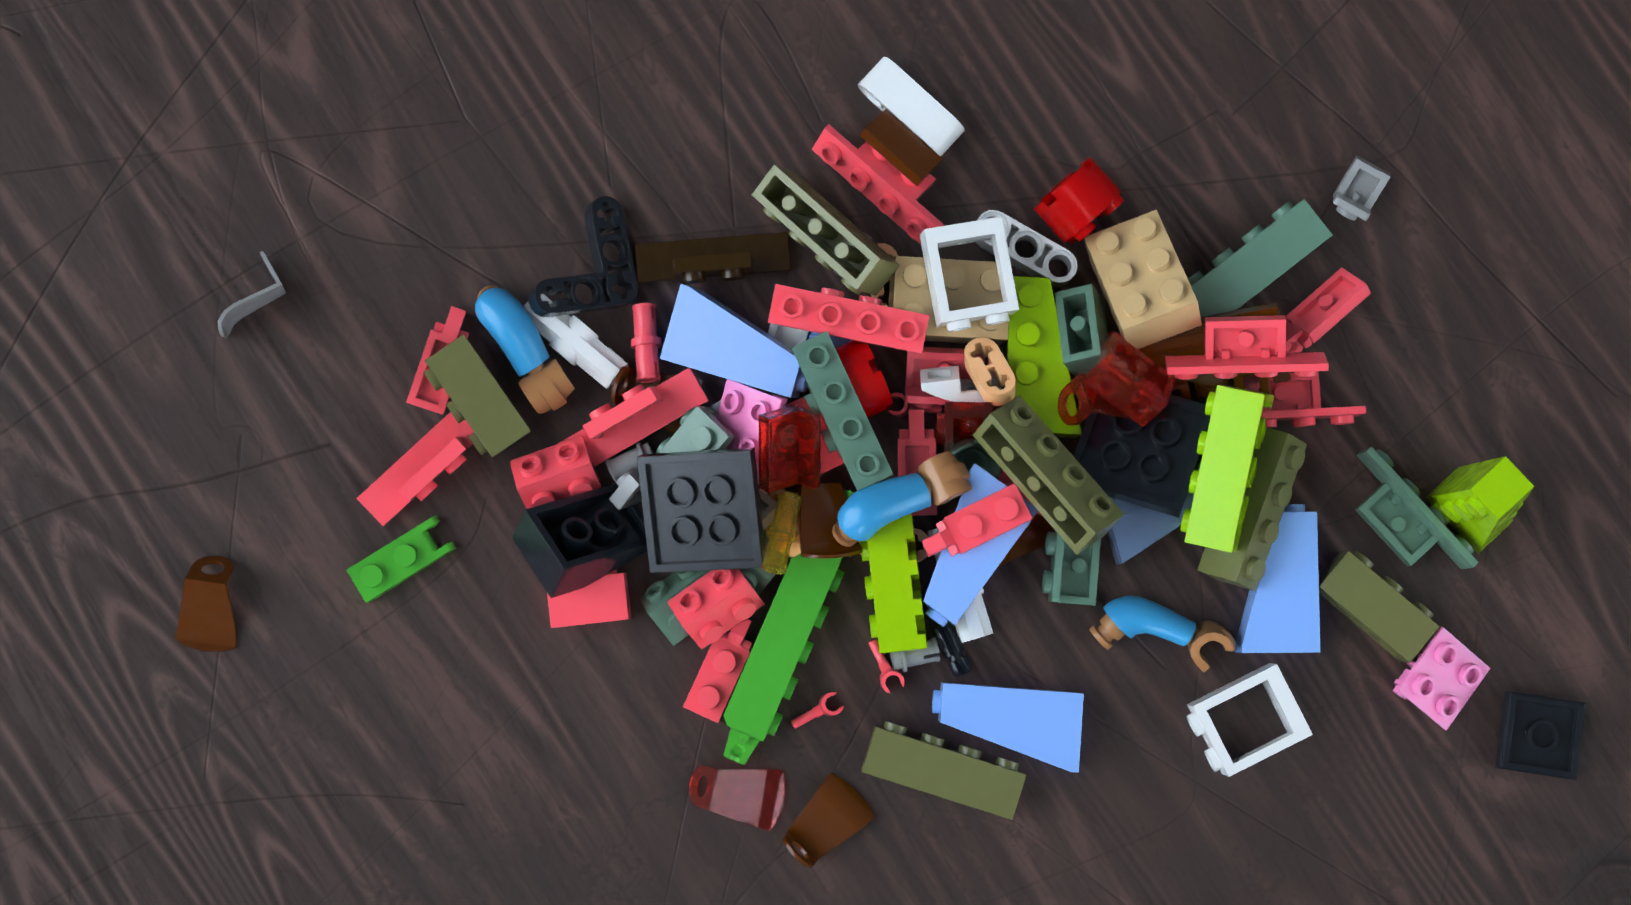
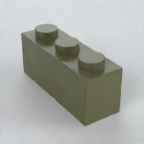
[423,334,531,458]
[1319,550,1440,663]

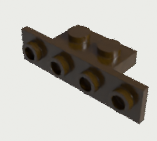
[635,232,791,284]

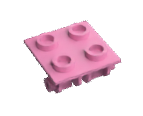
[716,379,789,475]
[1392,626,1491,731]

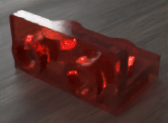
[1083,332,1176,426]
[935,402,993,453]
[759,404,821,493]

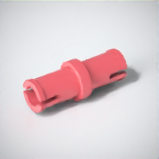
[631,303,662,383]

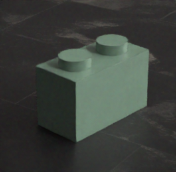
[1055,284,1114,379]

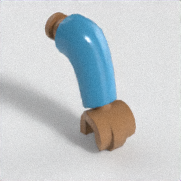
[475,285,575,414]
[832,451,972,547]
[1089,595,1237,673]

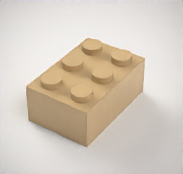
[1084,209,1202,353]
[888,256,1009,345]

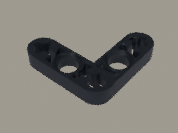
[528,196,638,317]

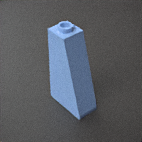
[660,284,808,398]
[923,463,1038,627]
[1235,504,1321,653]
[932,682,1084,773]

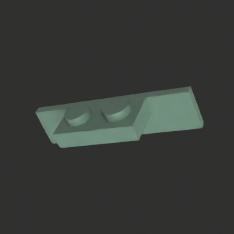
[791,331,894,491]
[1354,447,1479,569]

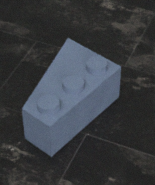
[1107,462,1201,565]

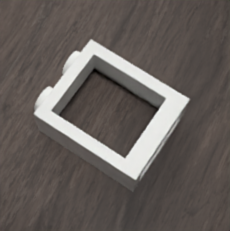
[920,216,1019,332]
[1186,663,1313,777]

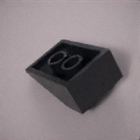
[512,484,647,598]

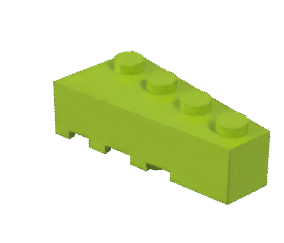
[1002,276,1082,438]
[1180,385,1275,553]
[1425,456,1534,554]
[860,513,927,653]

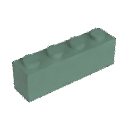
[1188,199,1333,317]

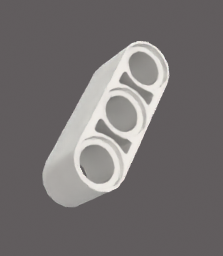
[857,57,965,157]
[976,210,1078,288]

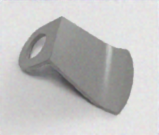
[218,250,286,338]

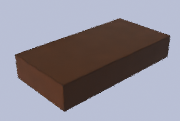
[860,109,943,186]

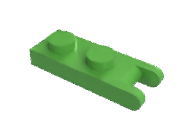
[346,515,456,603]

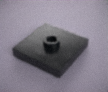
[1495,691,1586,780]

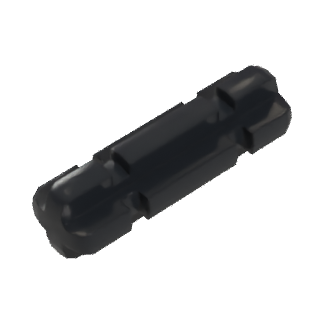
[924,607,972,677]

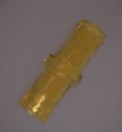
[761,492,803,574]

